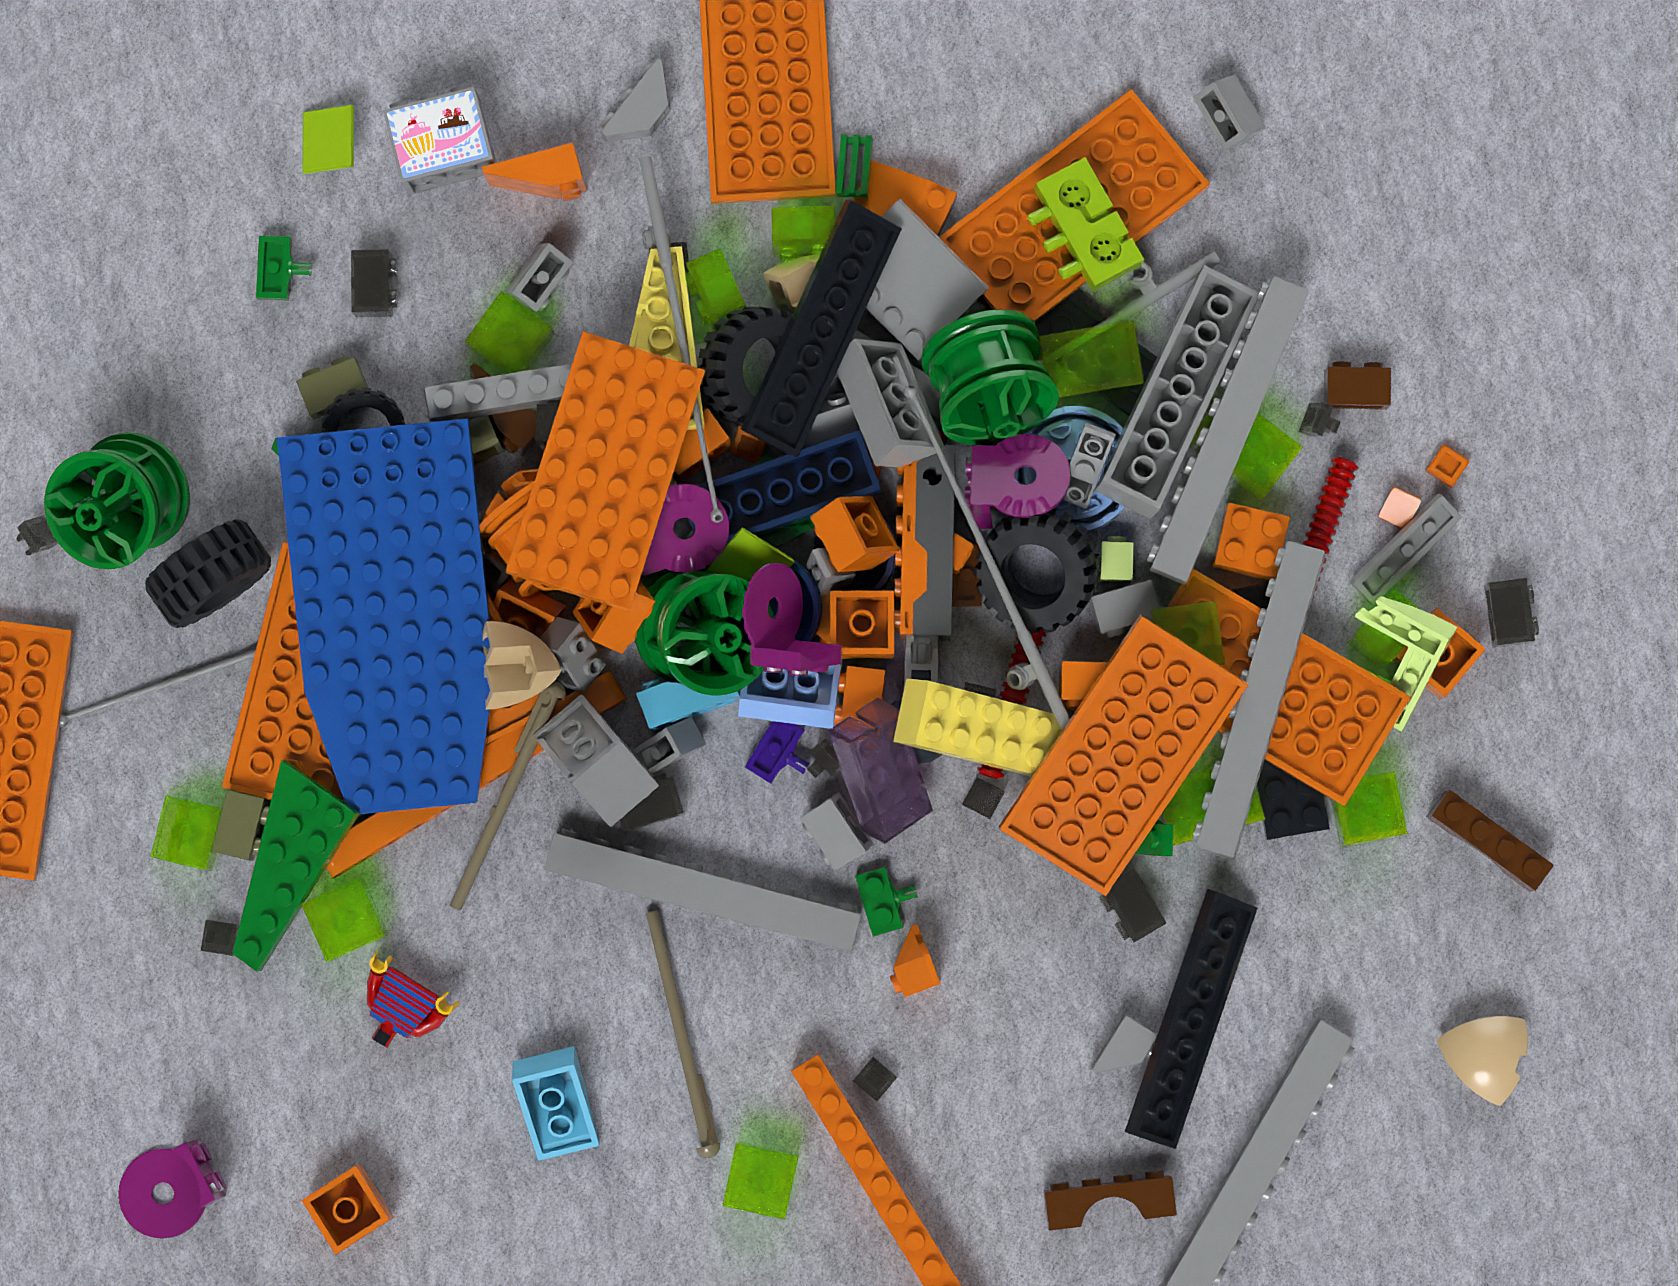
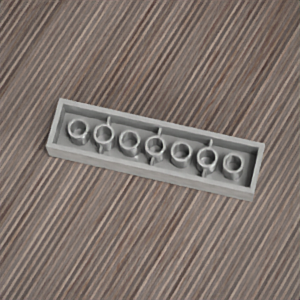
[1094,265,1259,519]

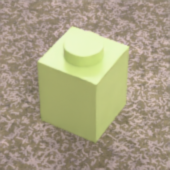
[1099,536,1134,583]

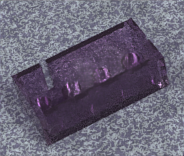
[828,697,933,844]

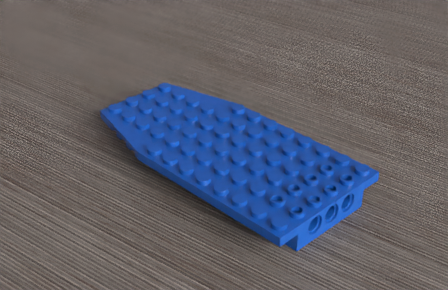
[277,418,490,814]

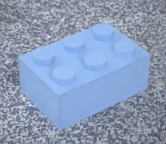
[738,659,842,729]

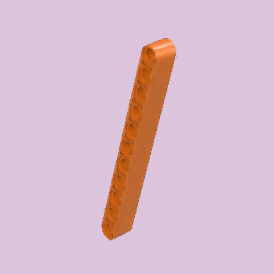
[326,671,627,879]

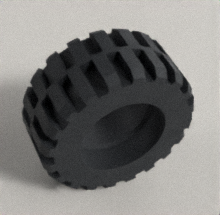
[697,306,793,426]
[974,508,1101,634]
[145,519,271,628]

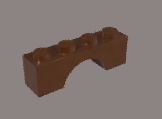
[1426,790,1554,892]
[1043,1170,1177,1231]

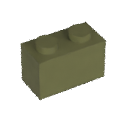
[296,356,369,420]
[211,790,269,861]

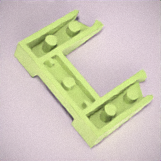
[1355,596,1457,732]

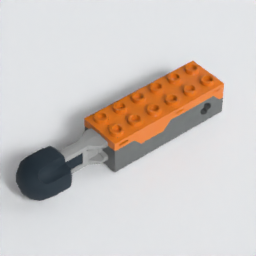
[888,432,955,764]

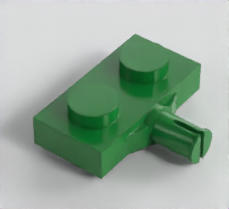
[256,236,312,301]
[1135,820,1173,856]
[855,867,918,937]

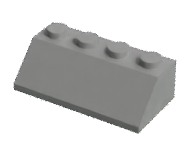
[837,339,945,467]

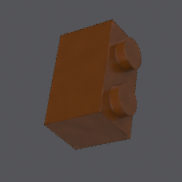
[1324,361,1391,410]

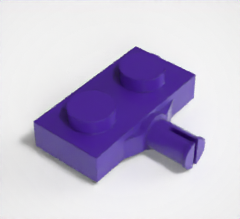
[744,721,810,784]

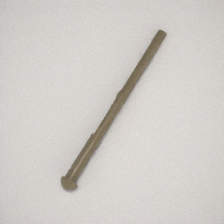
[450,681,566,910]
[646,910,720,1158]

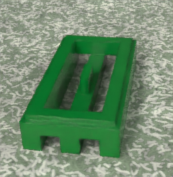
[836,134,873,198]

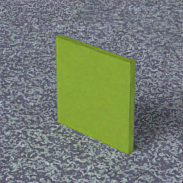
[302,105,354,174]
[706,527,794,582]

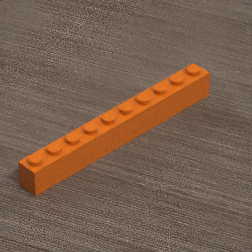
[791,1053,962,1286]

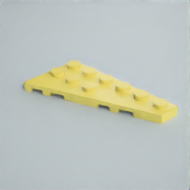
[629,246,704,430]

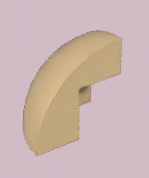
[763,253,821,313]
[483,621,561,710]
[1437,1016,1528,1106]

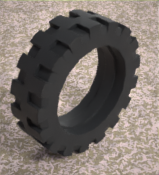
[322,387,406,433]

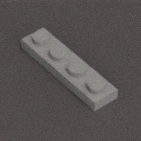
[1349,494,1462,606]

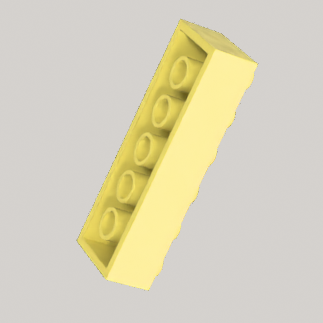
[893,678,1071,777]

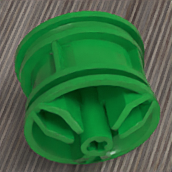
[921,310,1059,445]
[44,432,190,570]
[635,567,774,696]

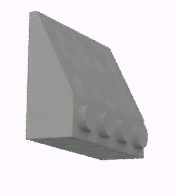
[866,199,989,360]

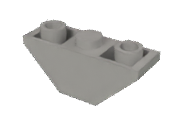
[600,58,670,142]
[1062,423,1116,509]

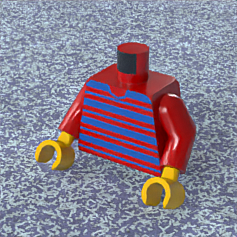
[367,950,460,1048]

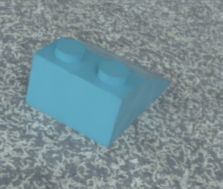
[636,679,740,733]
[512,1046,600,1161]

